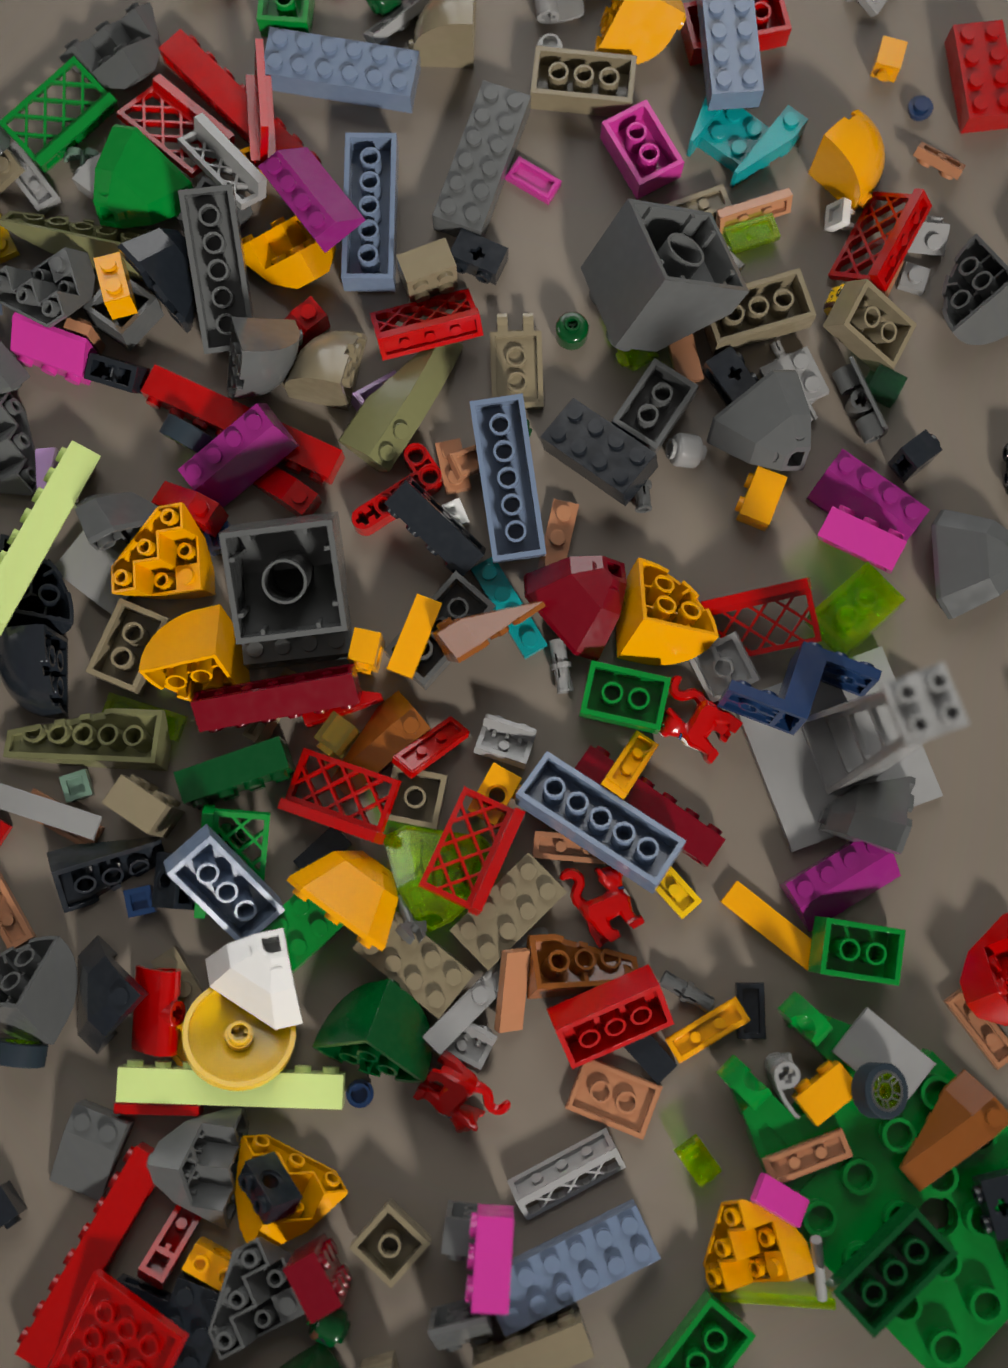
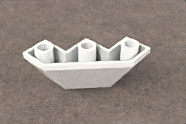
[205,928,303,1030]

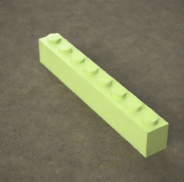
[0,440,101,636]
[116,1059,346,1110]

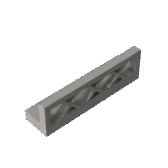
[178,113,267,210]
[507,1128,626,1221]

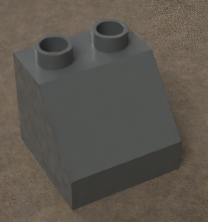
[580,198,749,352]
[219,511,349,645]

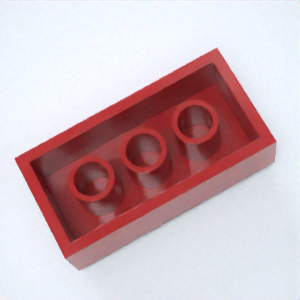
[680,0,792,66]
[944,19,1008,134]
[546,964,674,1069]

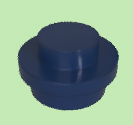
[907,95,933,121]
[346,1079,374,1108]

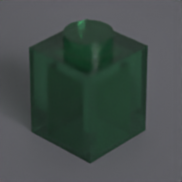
[865,364,908,408]

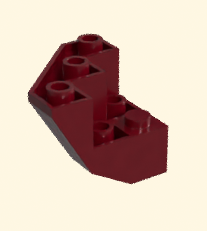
[523,555,627,661]

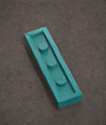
[471,557,548,659]

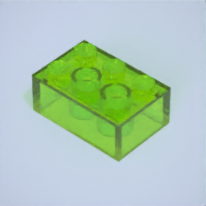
[805,561,906,655]

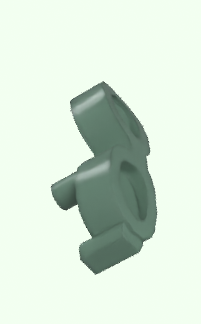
[64,147,100,166]

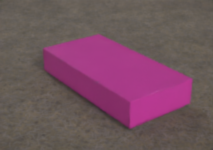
[506,156,562,205]
[750,1173,810,1228]

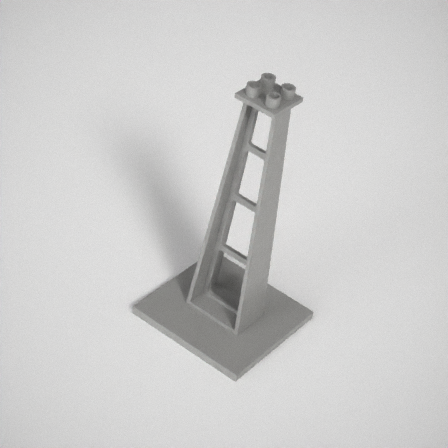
[737,646,970,852]

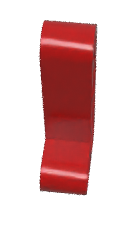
[352,443,443,536]

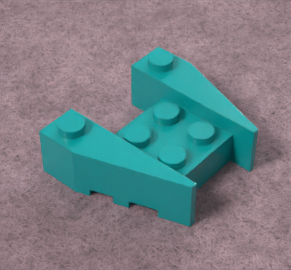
[686,97,809,188]

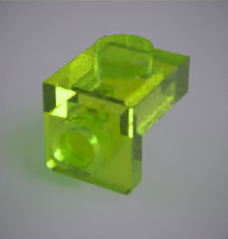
[615,349,660,371]
[674,1133,722,1187]

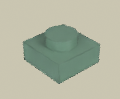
[59,769,95,803]

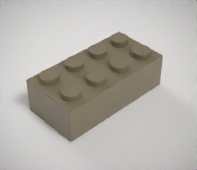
[530,45,637,117]
[704,268,817,356]
[449,852,567,970]
[353,910,474,1019]
[472,1307,595,1368]

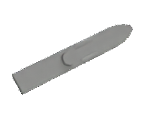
[0,783,102,840]
[422,927,548,1055]

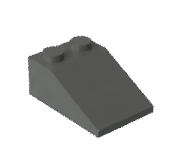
[49,1099,136,1201]
[427,1299,494,1352]

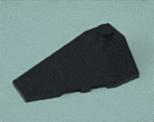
[47,837,164,913]

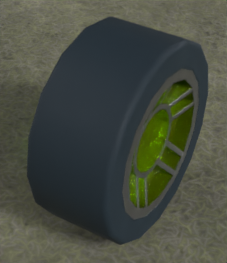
[159,414,213,454]
[0,1038,49,1069]
[851,1062,908,1119]

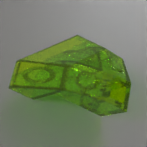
[384,825,491,932]

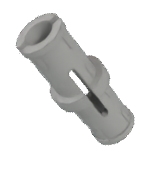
[548,638,574,694]

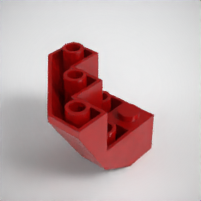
[959,913,1008,1026]

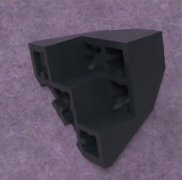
[117,228,197,333]
[78,935,149,1054]

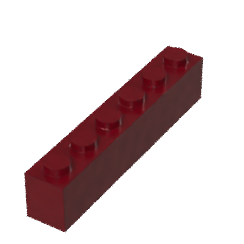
[190,663,362,733]
[574,745,726,867]

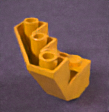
[242,216,336,289]
[111,502,215,600]
[287,850,399,951]
[235,1134,348,1246]
[703,1199,815,1293]

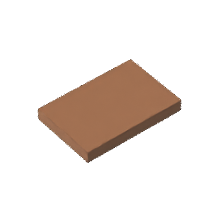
[565,1059,663,1140]

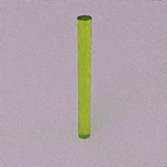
[721,1290,836,1310]

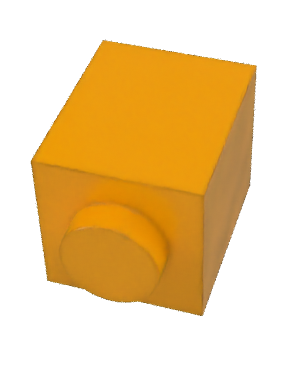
[870,35,908,82]

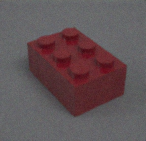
[283,1233,352,1324]

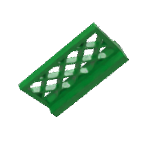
[0,56,119,174]
[194,804,271,919]

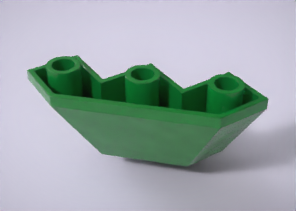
[93,124,193,229]

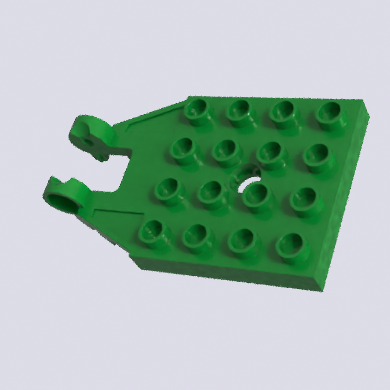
[716,991,1008,1368]

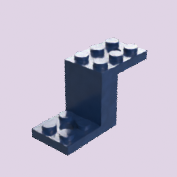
[717,641,882,735]

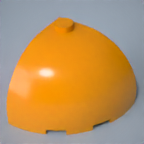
[594,0,686,65]
[808,110,885,211]
[616,557,719,665]
[139,604,250,702]

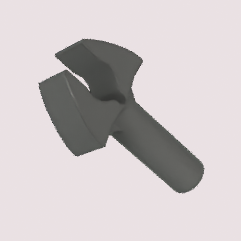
[395,894,427,944]

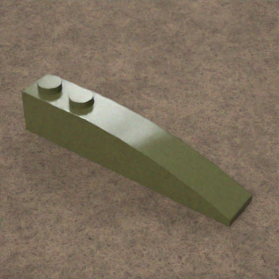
[0,211,153,280]
[338,342,463,472]
[3,708,171,771]

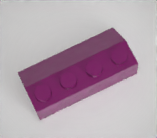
[258,147,366,253]
[177,403,299,508]
[806,448,930,541]
[780,841,901,932]

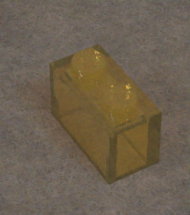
[314,711,360,759]

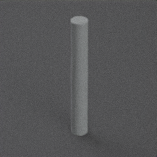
[810,1235,828,1302]

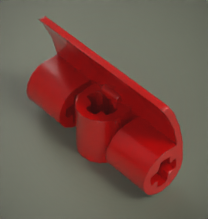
[132,965,186,1057]

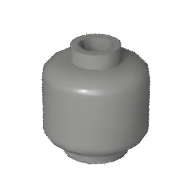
[666,433,707,469]

